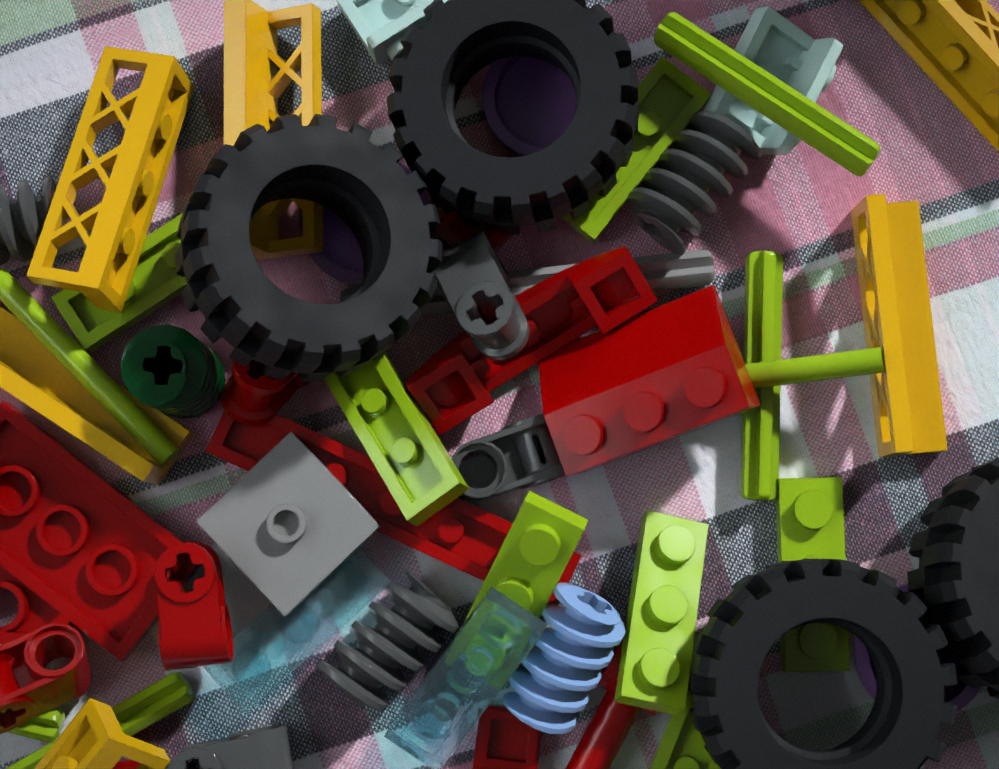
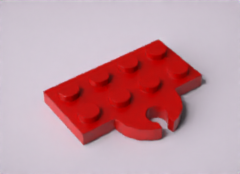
[0,401,202,661]

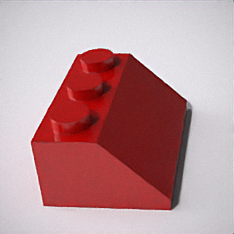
[538,285,761,477]

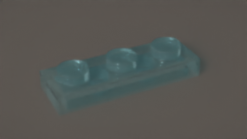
[203,547,392,715]
[384,586,546,769]

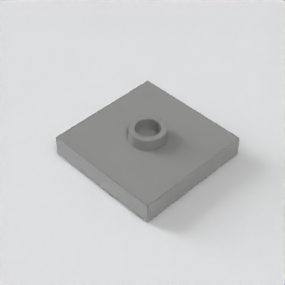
[196,432,382,617]

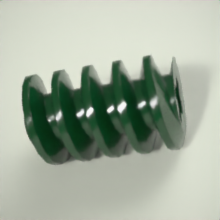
[120,324,226,419]

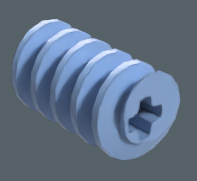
[502,583,626,734]

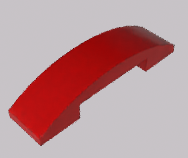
[405,246,658,435]

